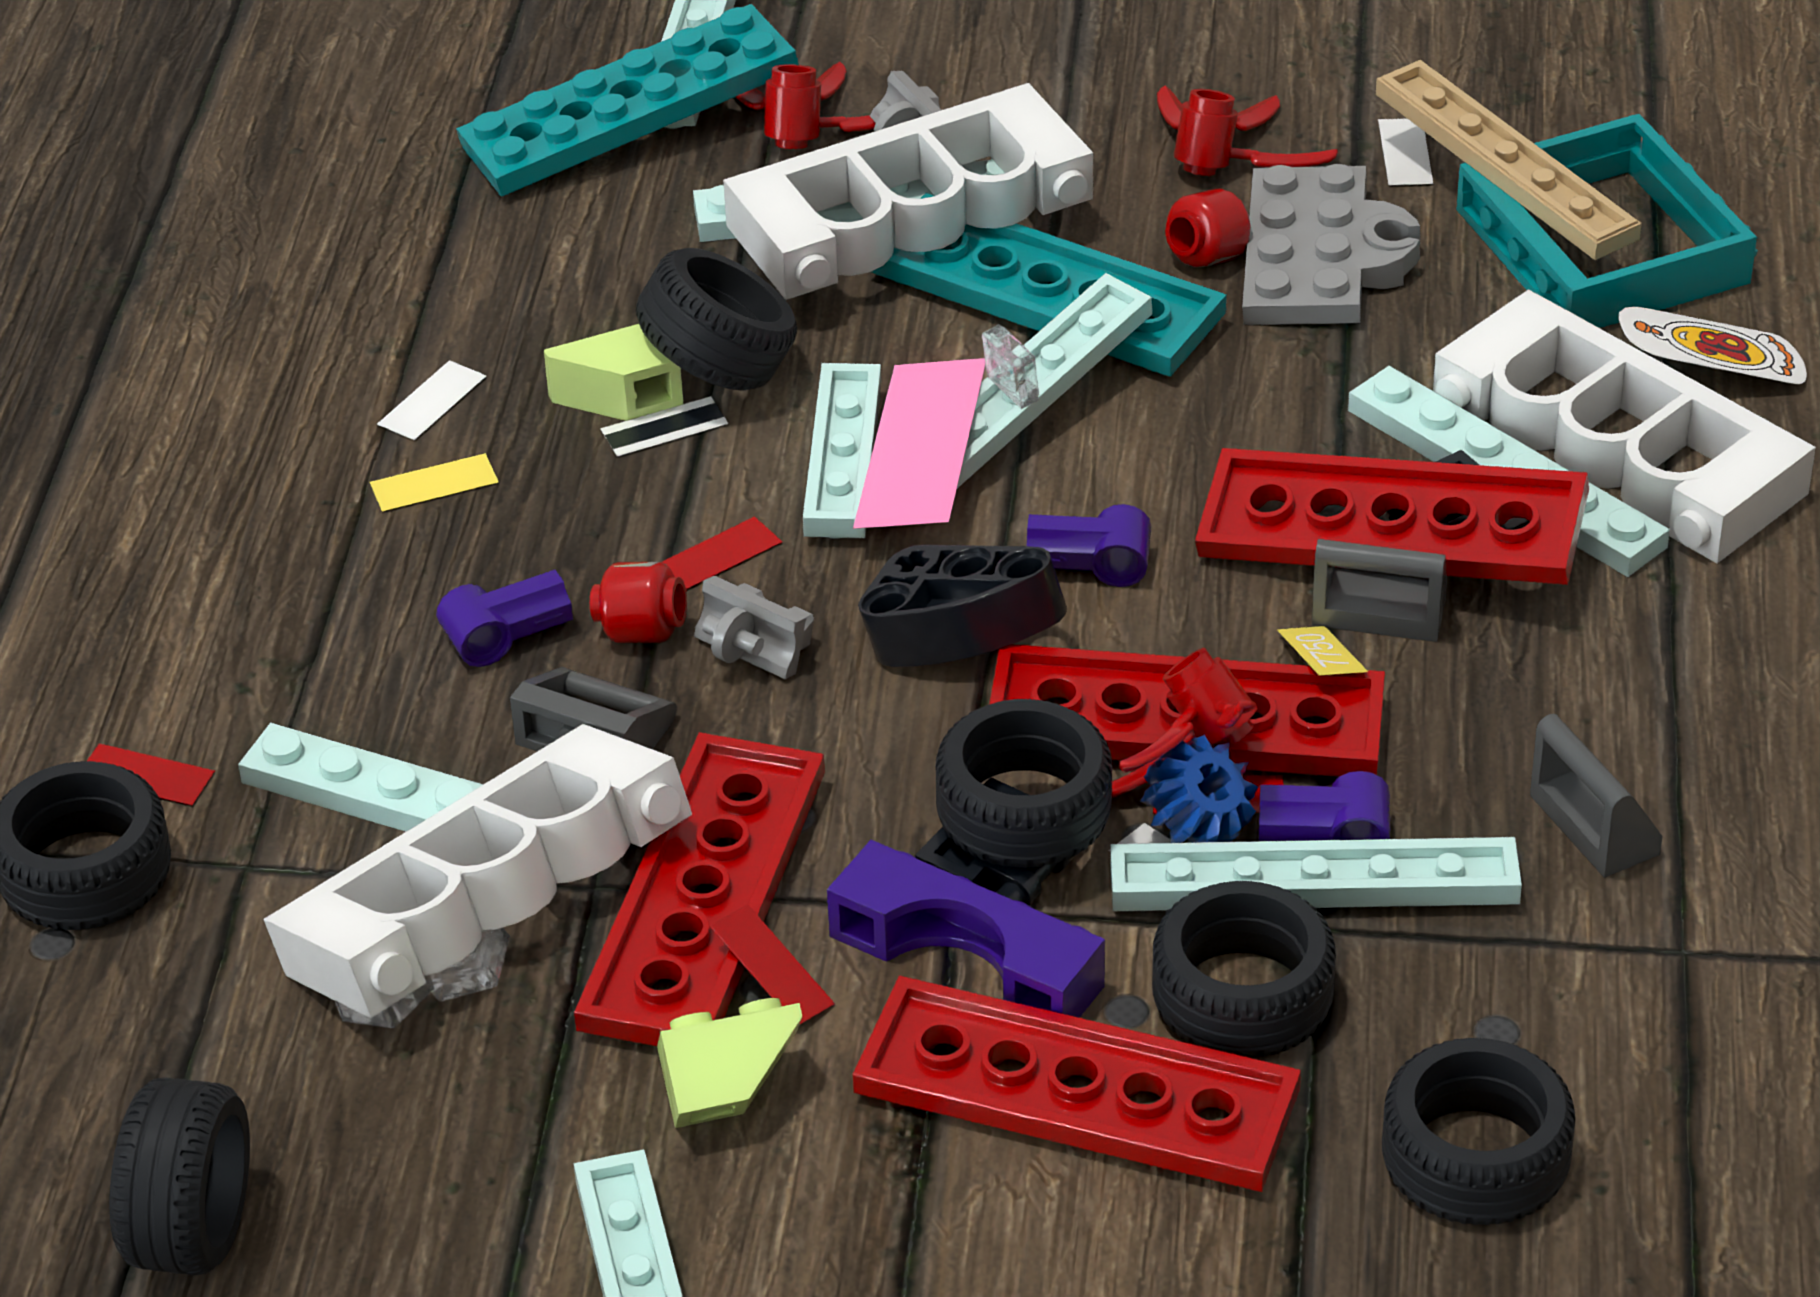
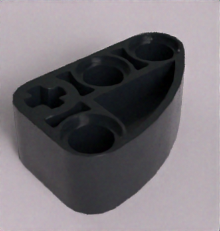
[858,545,1067,667]

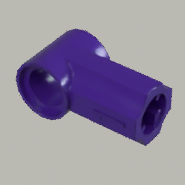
[1026,504,1152,587]
[436,570,573,667]
[1259,771,1390,841]

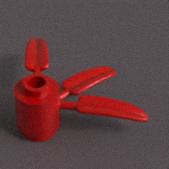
[736,62,876,149]
[1157,85,1338,176]
[1112,648,1257,798]

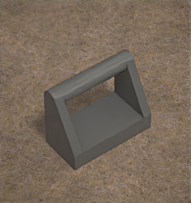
[1312,539,1447,642]
[510,667,677,752]
[1530,714,1663,878]

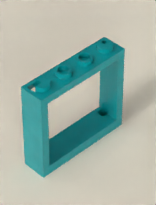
[1456,114,1758,328]

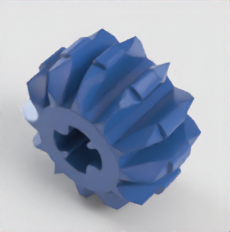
[1141,735,1259,843]

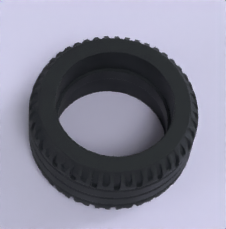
[636,248,797,391]
[935,699,1112,868]
[0,761,171,930]
[1152,881,1336,1058]
[1382,1038,1576,1225]
[109,1077,250,1275]

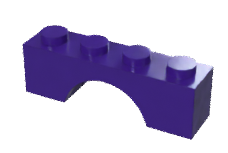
[827,840,1105,1018]

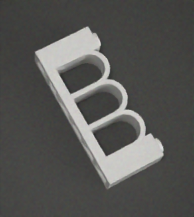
[723,83,1093,300]
[1433,289,1816,564]
[264,724,692,1018]

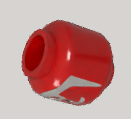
[1165,189,1251,268]
[589,562,687,643]

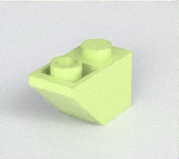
[544,324,683,421]
[657,998,802,1128]

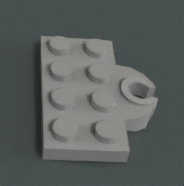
[1242,164,1420,325]

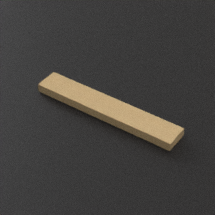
[1376,60,1642,260]

